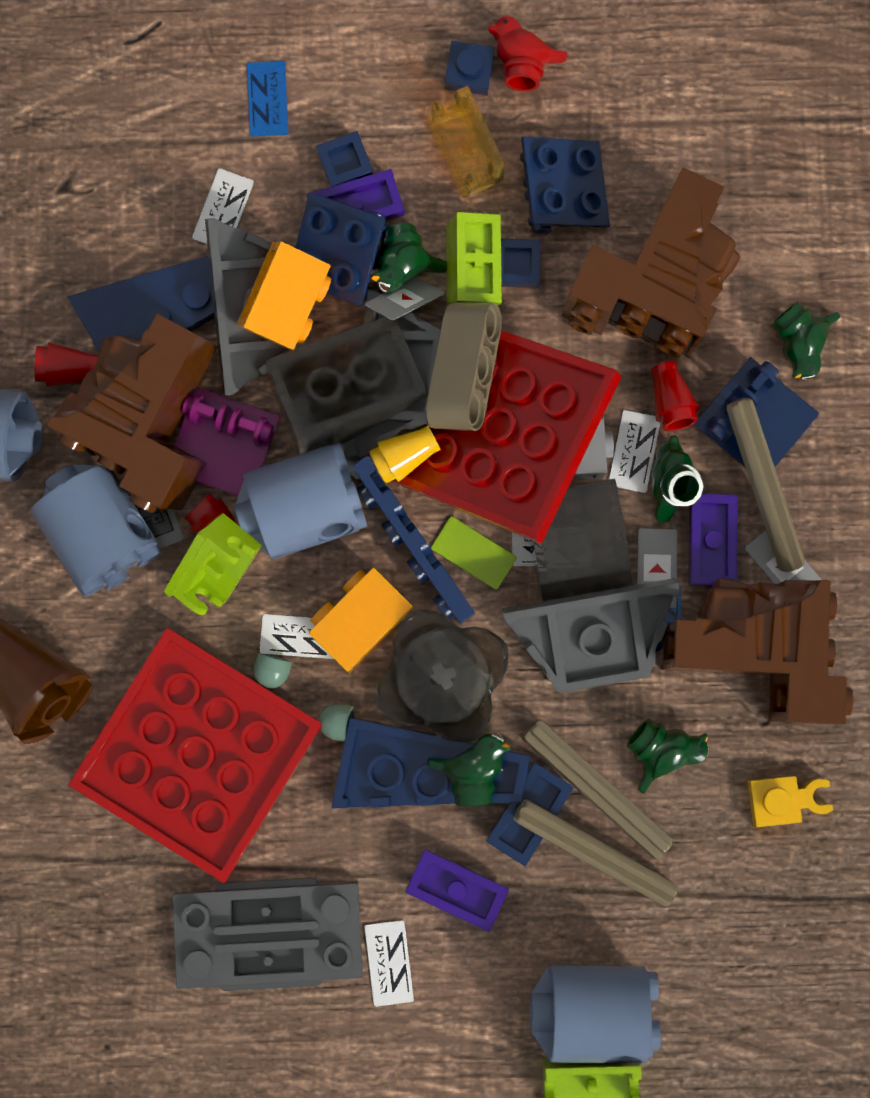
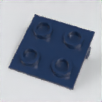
[520,137,610,234]
[295,192,387,306]
[693,357,820,468]

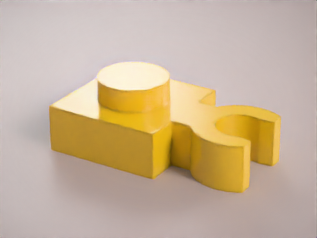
[747,775,833,827]

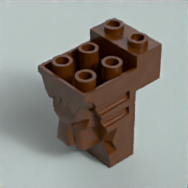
[562,167,740,358]
[47,314,218,514]
[662,578,853,725]

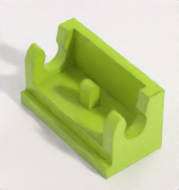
[446,212,502,306]
[163,513,262,615]
[542,1058,642,1098]

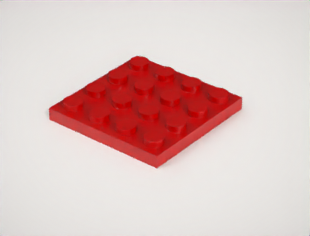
[391,330,622,544]
[68,628,322,883]

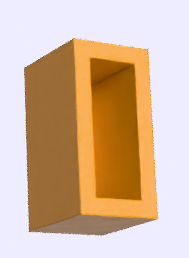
[236,241,331,350]
[309,567,413,673]

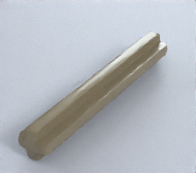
[727,398,805,572]
[524,720,673,859]
[513,799,678,906]

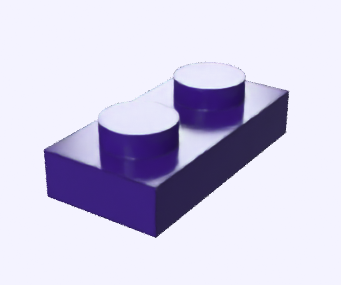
[306,169,405,221]
[688,494,738,586]
[405,849,509,932]

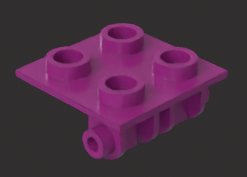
[174,387,280,496]

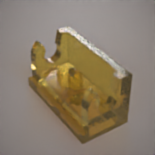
[427,86,505,199]

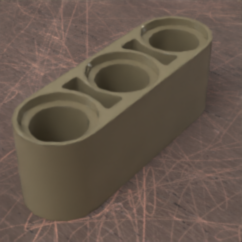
[426,302,502,431]

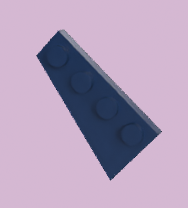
[67,256,215,351]
[352,456,476,625]
[331,717,531,809]

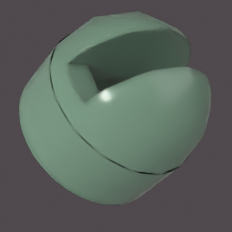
[253,653,292,688]
[318,703,355,742]

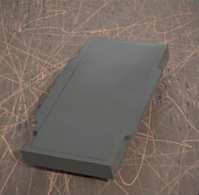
[173,877,363,991]

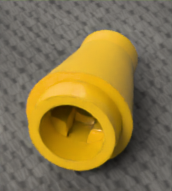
[369,426,441,484]

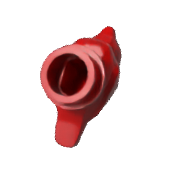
[488,16,567,92]

